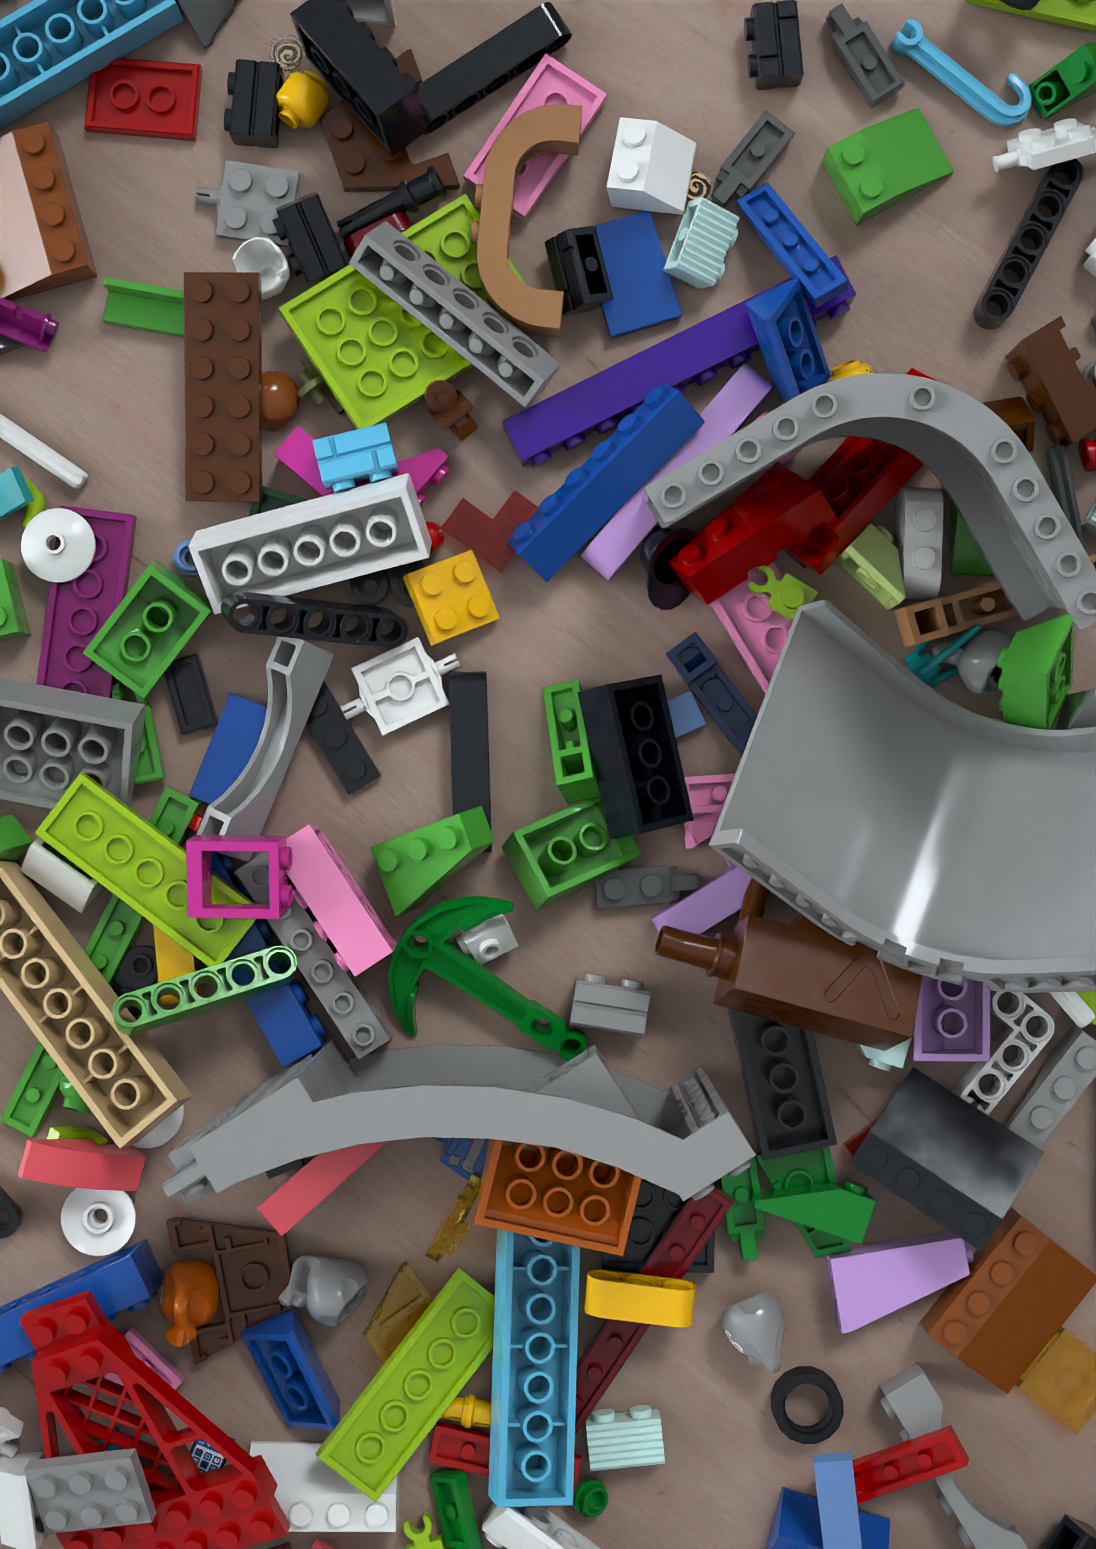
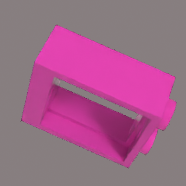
[186,835,293,919]

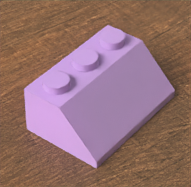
[913,976,990,1062]

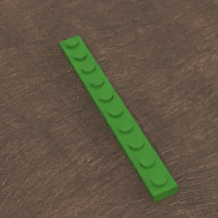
[0,787,202,1137]

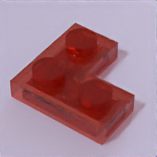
[441,490,539,573]

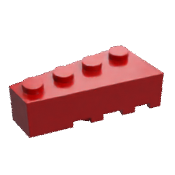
[668,462,838,605]

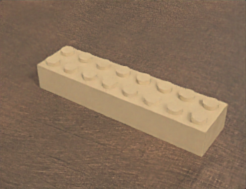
[0,861,193,1149]

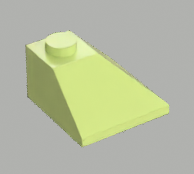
[835,523,906,610]

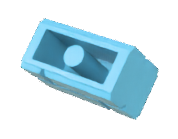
[312,422,399,493]

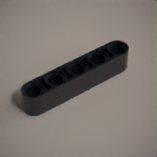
[417,2,572,135]
[973,158,1084,330]
[221,591,408,648]
[449,671,492,853]

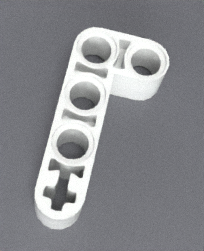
[952,990,1055,1115]

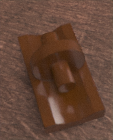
[424,379,479,441]

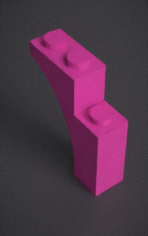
[274,426,450,507]

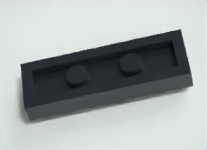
[306,681,381,794]

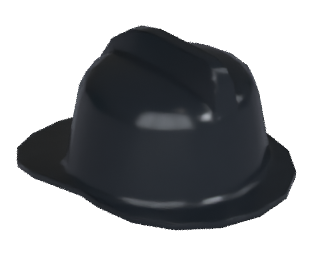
[640,525,697,610]

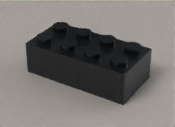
[290,0,428,157]
[577,674,694,839]
[728,1008,837,1160]

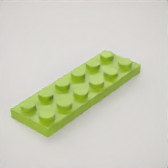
[35,772,257,967]
[315,1267,495,1503]

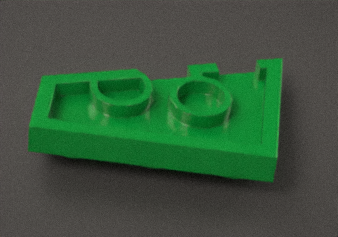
[755,1146,852,1258]

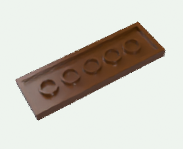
[184,272,263,502]

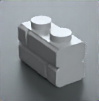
[569,972,651,1036]

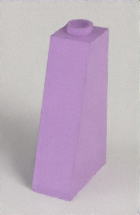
[826,1231,973,1334]

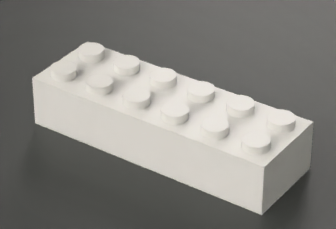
[188,473,432,615]

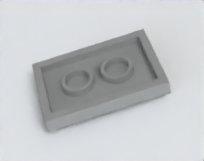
[24,1448,157,1534]

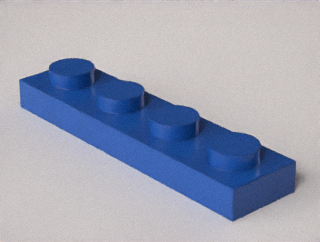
[736,182,848,308]

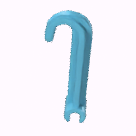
[890,19,1032,127]

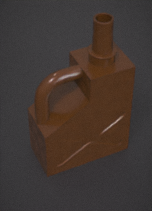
[655,878,923,1051]

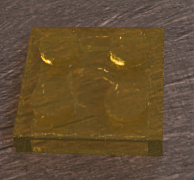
[1016,1326,1096,1435]

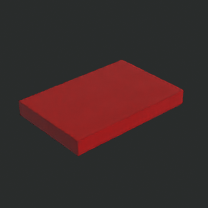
[84,58,202,141]

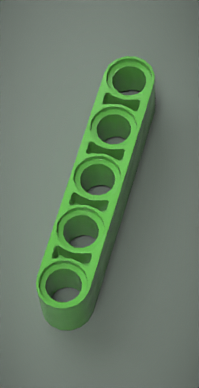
[113,945,297,1035]

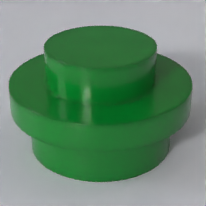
[573,1478,608,1517]

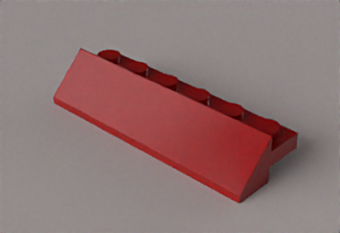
[783,368,936,575]

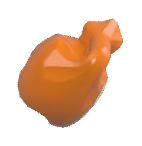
[159,1259,220,1347]

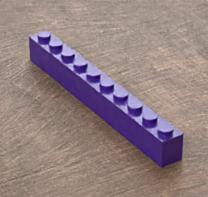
[503,255,856,468]

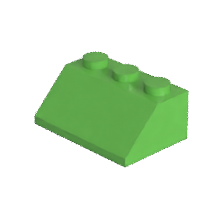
[998,614,1074,730]

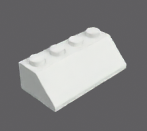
[249,1441,399,1532]
[482,1502,601,1549]

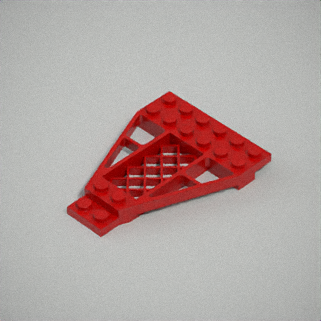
[19,1290,291,1549]

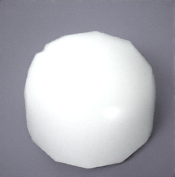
[232,237,290,300]

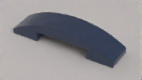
[666,632,758,756]

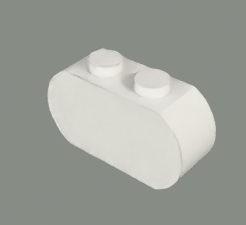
[894,487,944,600]

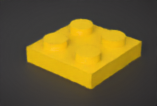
[403,550,500,646]

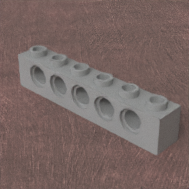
[349,221,562,407]
[235,852,394,1060]

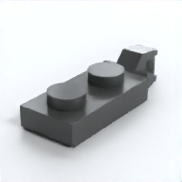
[826,3,905,108]
[710,110,795,209]
[595,865,699,909]

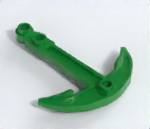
[388,896,588,1061]

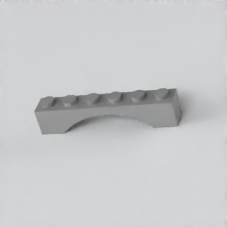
[196,637,334,862]
[1004,1026,1096,1149]
[879,1363,1028,1549]

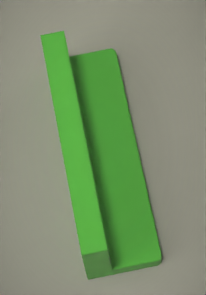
[103,277,184,338]

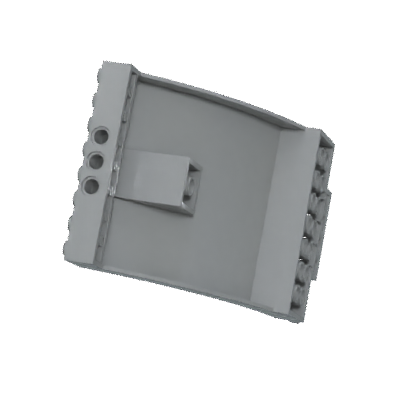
[162,1038,756,1205]

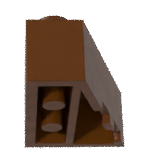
[1005,316,1096,448]

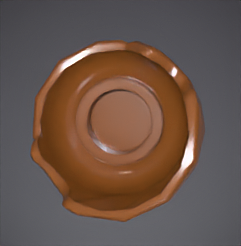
[262,371,300,431]

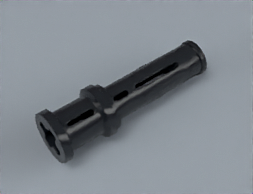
[336,165,448,240]

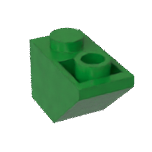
[1028,42,1096,120]

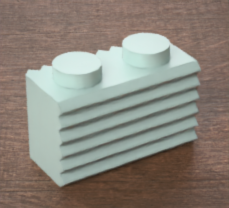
[663,197,739,289]
[586,1405,665,1471]

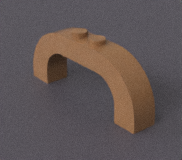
[471,104,582,338]
[893,554,1096,648]

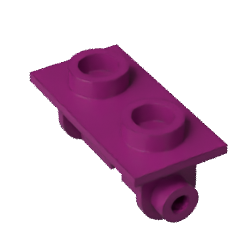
[0,297,59,353]

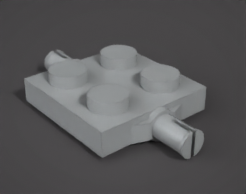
[195,160,301,248]

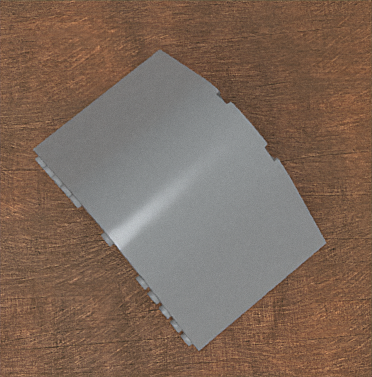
[643,373,1096,629]
[709,600,1096,993]

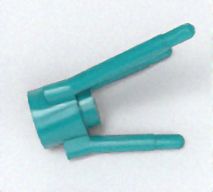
[904,624,982,688]

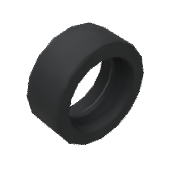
[770,1366,844,1444]

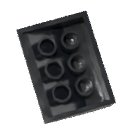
[849,1067,1045,1252]

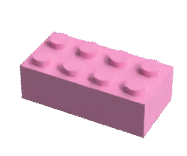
[286,823,397,977]

